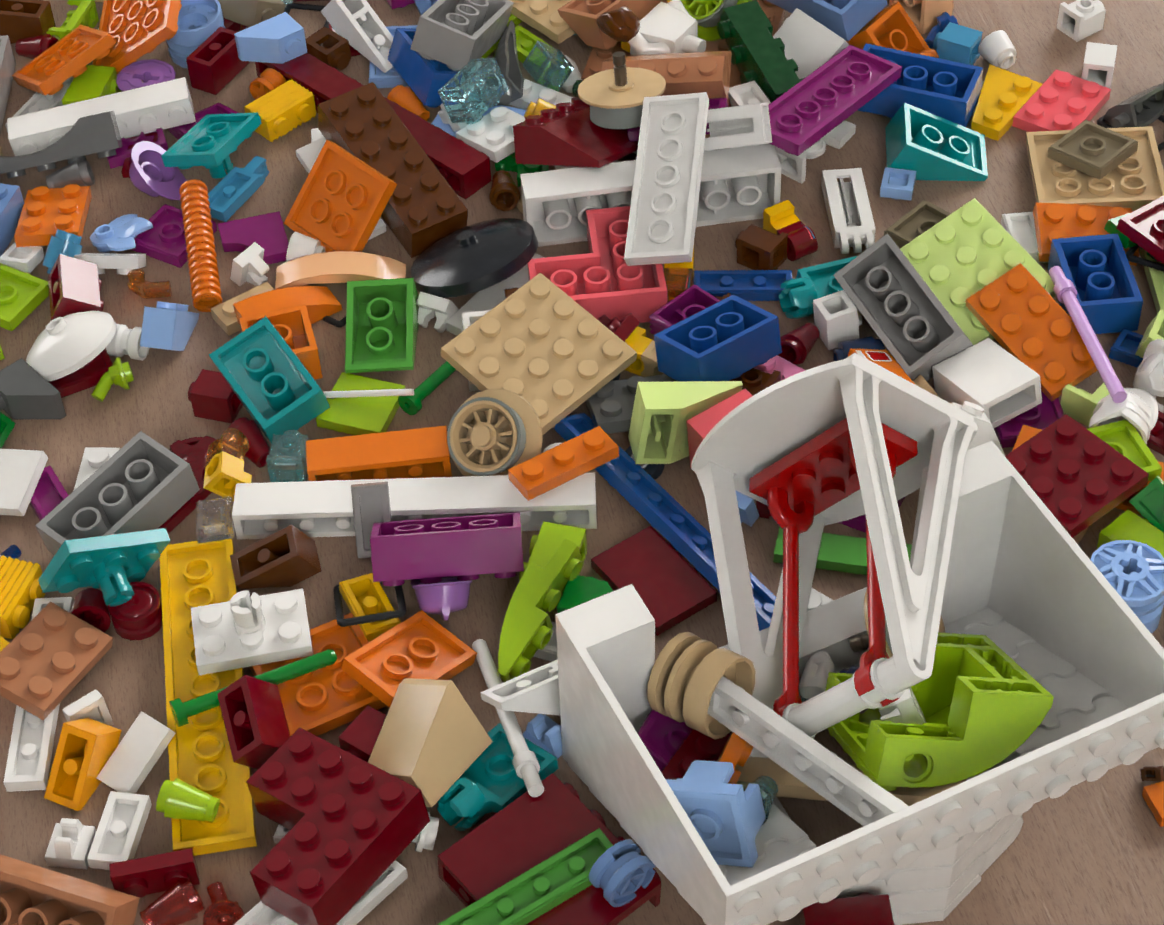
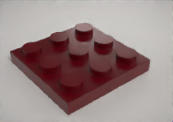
[1005,414,1149,538]

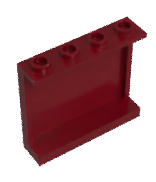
[437,773,661,925]

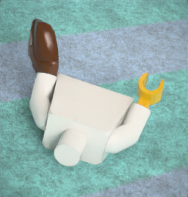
[597,0,706,56]

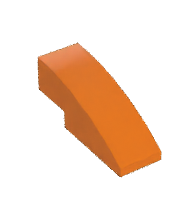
[233,286,343,326]

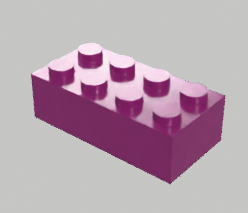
[370,512,524,586]

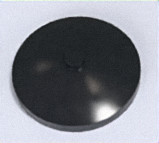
[411,218,538,298]

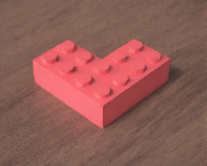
[528,206,667,323]

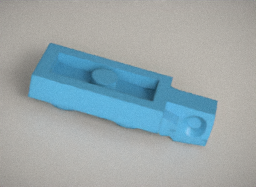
[208,156,269,222]

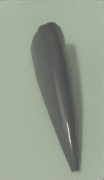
[484,20,524,106]
[1104,82,1164,128]

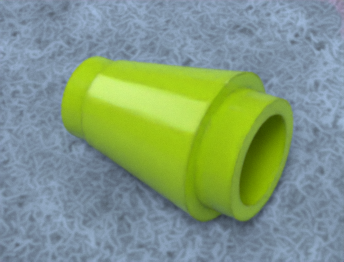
[156,778,220,822]

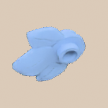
[90,214,153,252]

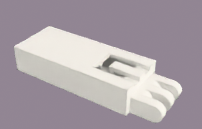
[704,102,772,151]
[821,168,876,254]

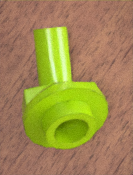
[91,357,134,402]

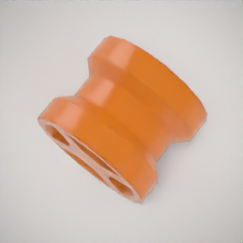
[249,68,286,100]

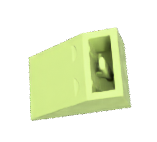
[628,381,743,464]

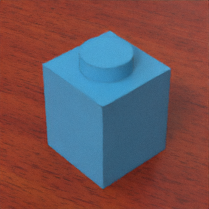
[933,22,983,65]

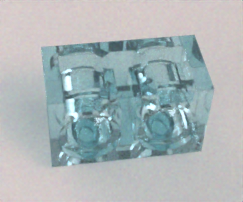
[438,57,509,124]

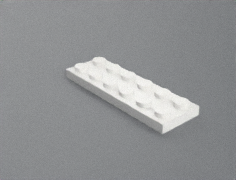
[624,92,709,266]

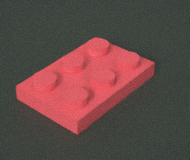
[1012,69,1111,132]

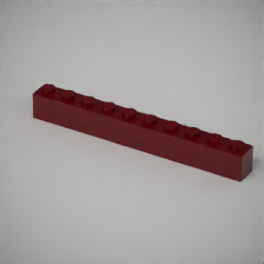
[255,53,491,200]

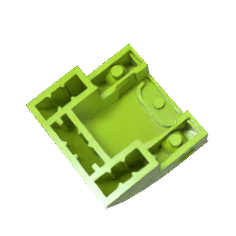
[825,632,1054,791]

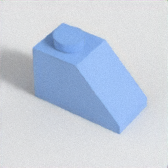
[234,12,307,64]

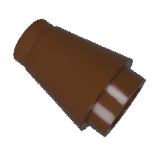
[489,170,521,211]

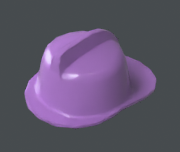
[129,141,187,200]
[411,576,473,621]

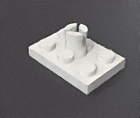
[191,588,313,675]

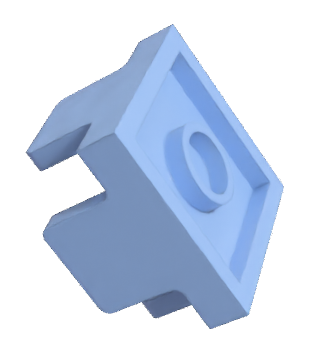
[666,760,765,867]

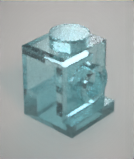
[266,430,309,482]

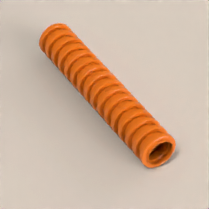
[179,179,222,312]

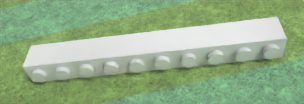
[232,472,597,540]

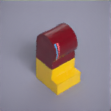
[763,200,818,261]

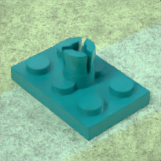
[161,112,262,179]
[38,528,171,606]

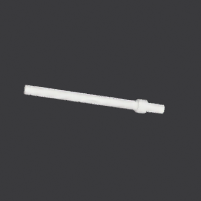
[472,639,544,797]

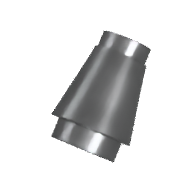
[46,160,95,188]

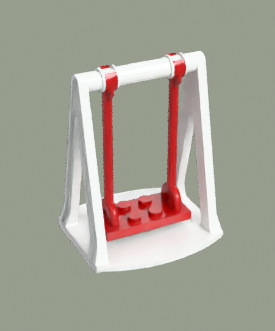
[691,353,978,758]

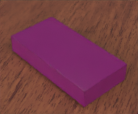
[29,466,69,521]

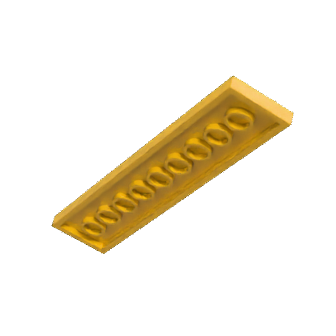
[160,536,257,856]

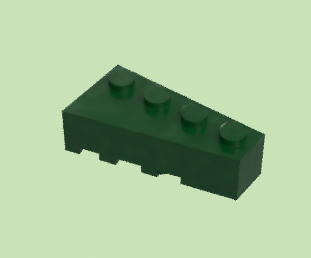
[717,0,804,103]

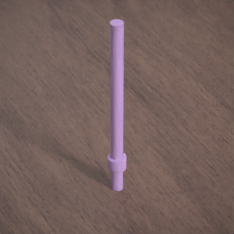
[1049,266,1127,403]

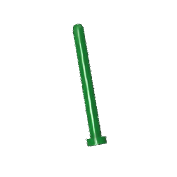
[398,361,456,415]
[169,649,337,727]

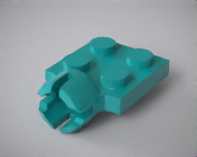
[778,256,857,319]
[437,723,559,831]

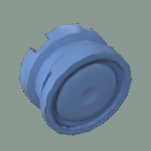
[589,839,656,907]

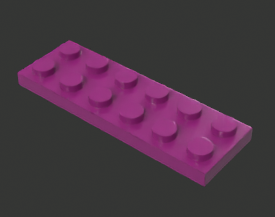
[768,45,902,156]

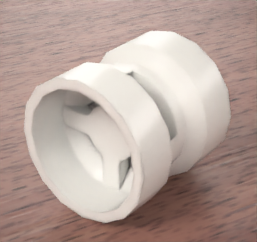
[106,324,150,361]

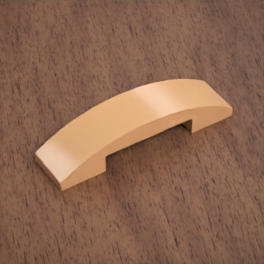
[275,251,406,290]

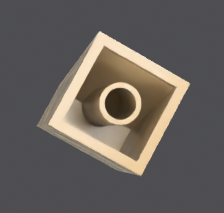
[368,678,493,807]

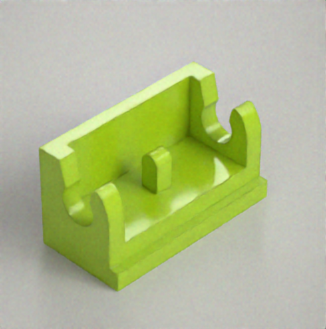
[46,0,99,40]

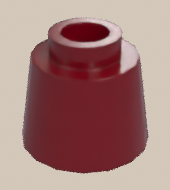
[70,588,111,633]

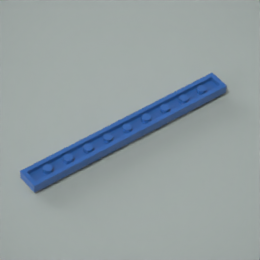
[554,413,776,631]

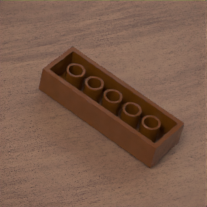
[318,82,468,258]

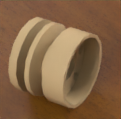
[647,632,756,739]

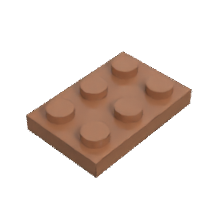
[0,601,113,721]

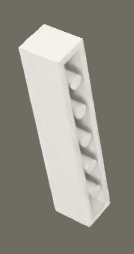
[7,77,196,156]

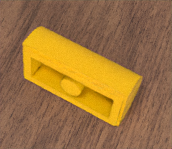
[339,573,401,642]

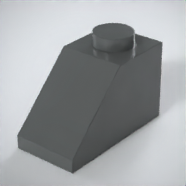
[0,358,66,419]

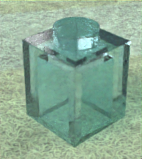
[522,40,574,92]

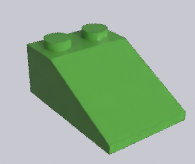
[345,278,419,373]

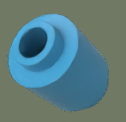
[42,229,83,274]

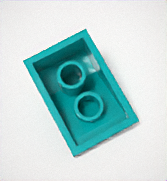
[885,102,988,181]
[209,316,330,446]

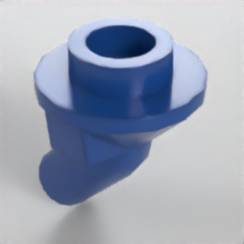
[925,12,958,49]

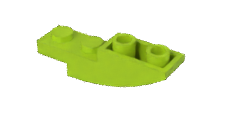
[498,538,583,682]

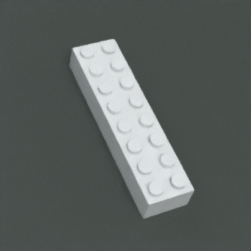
[520,143,781,247]

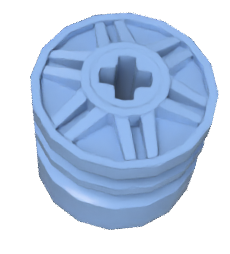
[166,0,226,69]
[1090,540,1164,634]

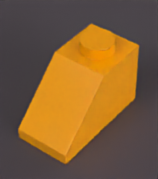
[44,718,122,811]

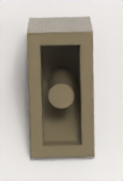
[218,0,286,27]

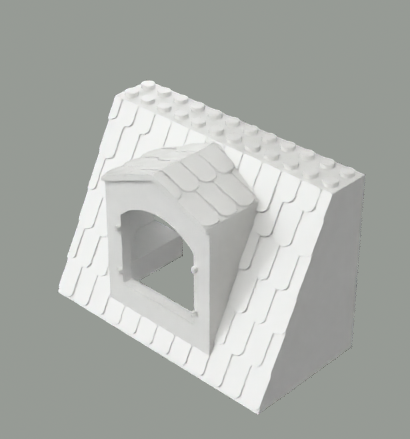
[555,441,1164,925]

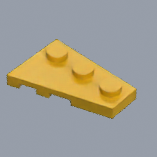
[971,64,1042,141]

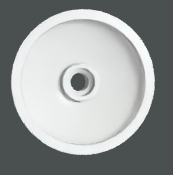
[26,311,117,381]

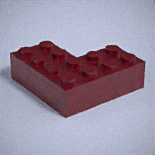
[246,727,430,925]

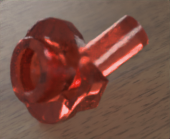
[203,882,244,925]

